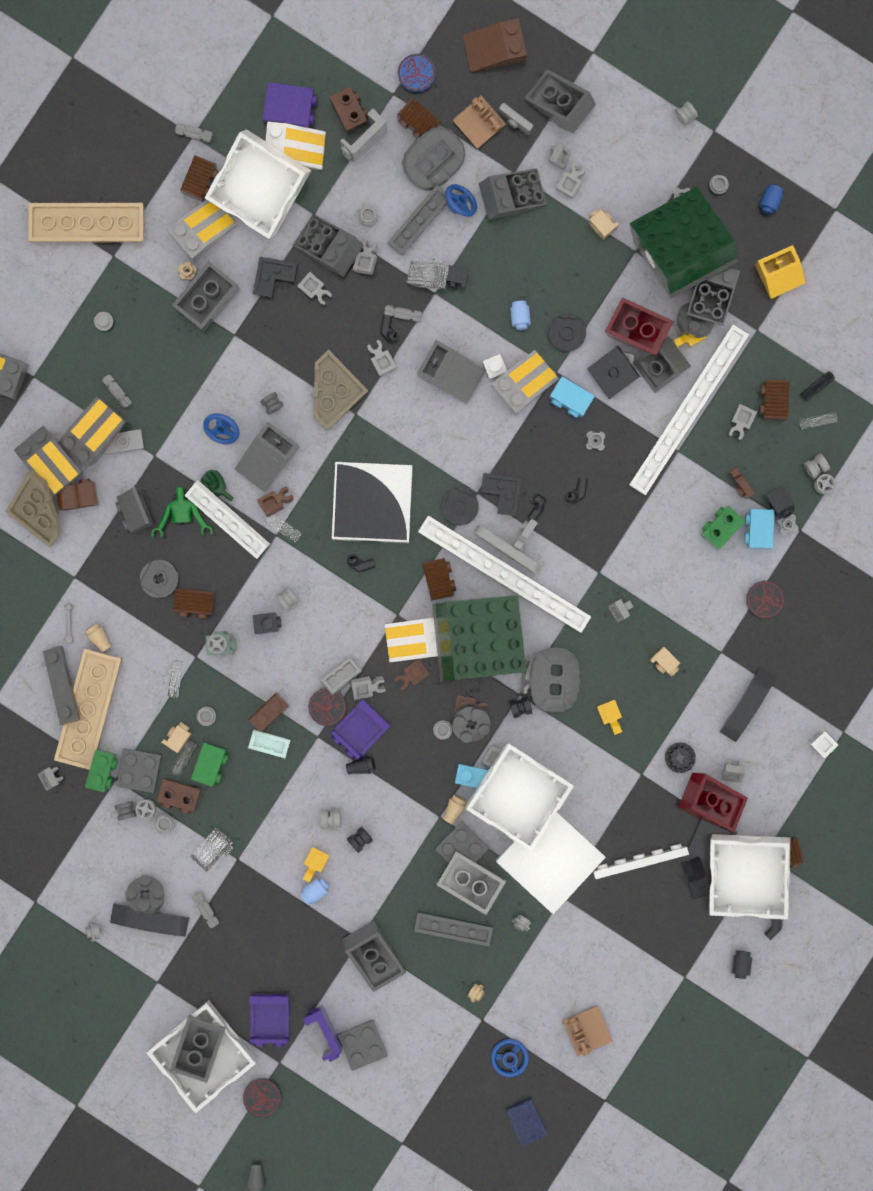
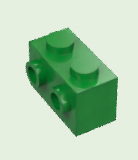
[701,505,745,550]
[191,742,229,787]
[85,749,118,792]

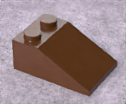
[463,18,527,73]

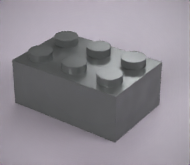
[172,261,240,333]

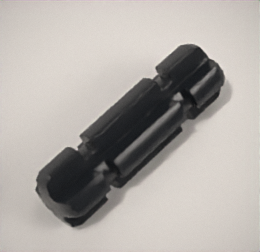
[801,371,835,401]

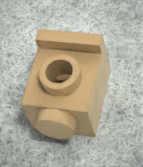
[588,209,619,240]
[649,647,680,677]
[161,722,192,753]

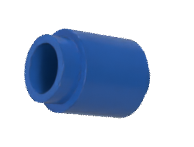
[759,184,783,214]

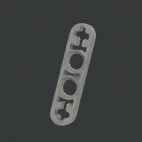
[473,525,540,574]

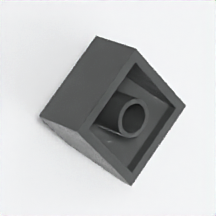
[634,336,691,393]
[115,487,154,534]

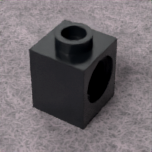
[766,485,795,520]
[253,612,282,635]

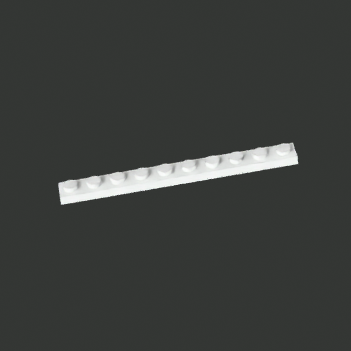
[629,325,749,495]
[418,516,591,633]

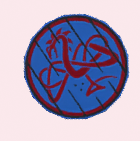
[398,54,435,92]

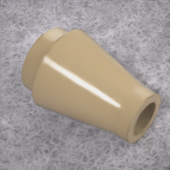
[85,623,111,652]
[443,794,467,824]

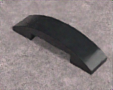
[719,667,776,742]
[110,903,189,937]

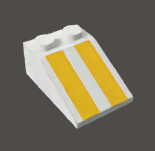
[266,122,326,170]
[385,618,438,662]

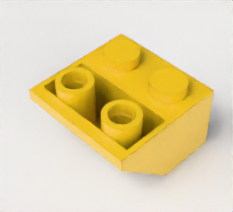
[755,245,806,299]

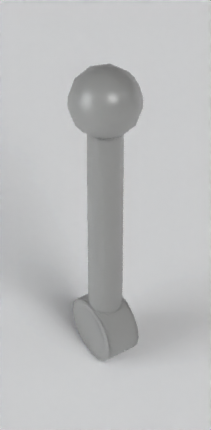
[65,603,73,643]

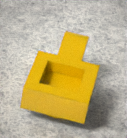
[673,321,707,348]
[597,700,622,735]
[303,847,329,882]

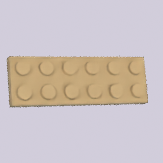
[28,203,144,242]
[54,649,122,770]

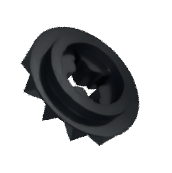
[665,742,696,773]

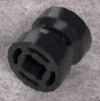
[509,695,533,719]
[347,826,373,853]

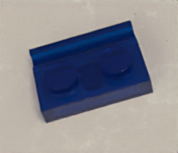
[506,1098,547,1147]

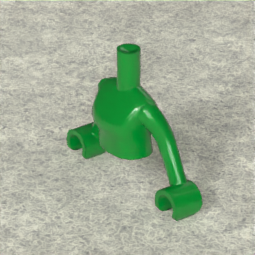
[151,487,213,538]

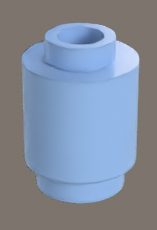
[510,301,531,330]
[300,878,329,905]

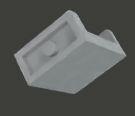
[340,109,387,162]

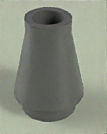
[246,1165,265,1191]

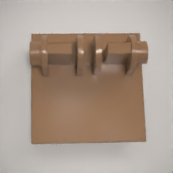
[452,96,506,149]
[563,1006,613,1057]

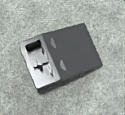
[478,168,547,220]
[292,214,364,277]
[687,267,740,326]
[417,340,486,404]
[235,422,299,492]

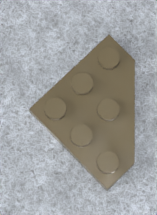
[314,350,369,431]
[5,470,62,547]

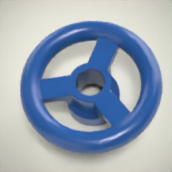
[445,184,477,217]
[203,413,239,444]
[491,1039,529,1078]

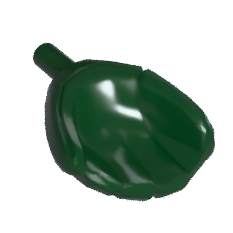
[200,470,234,501]

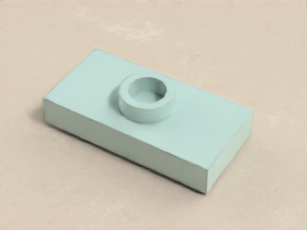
[248,730,291,758]

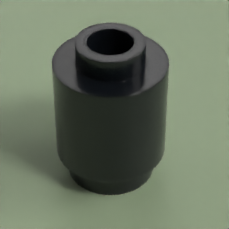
[731,950,752,979]

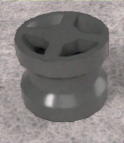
[260,392,284,415]
[114,801,137,821]

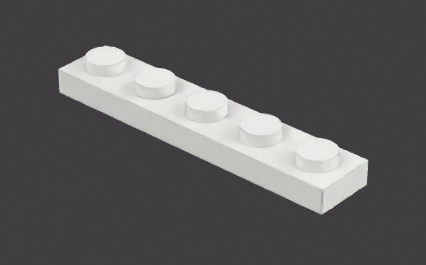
[185,481,270,559]
[593,844,689,879]

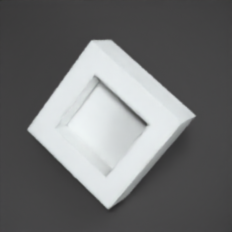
[482,354,507,379]
[810,731,838,758]

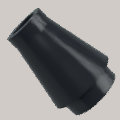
[346,755,376,775]

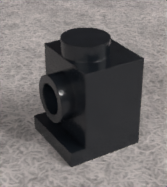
[439,265,468,291]

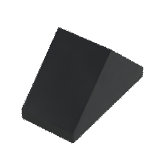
[681,857,710,900]

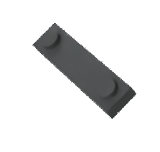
[388,185,448,256]
[43,646,80,725]
[414,912,493,947]

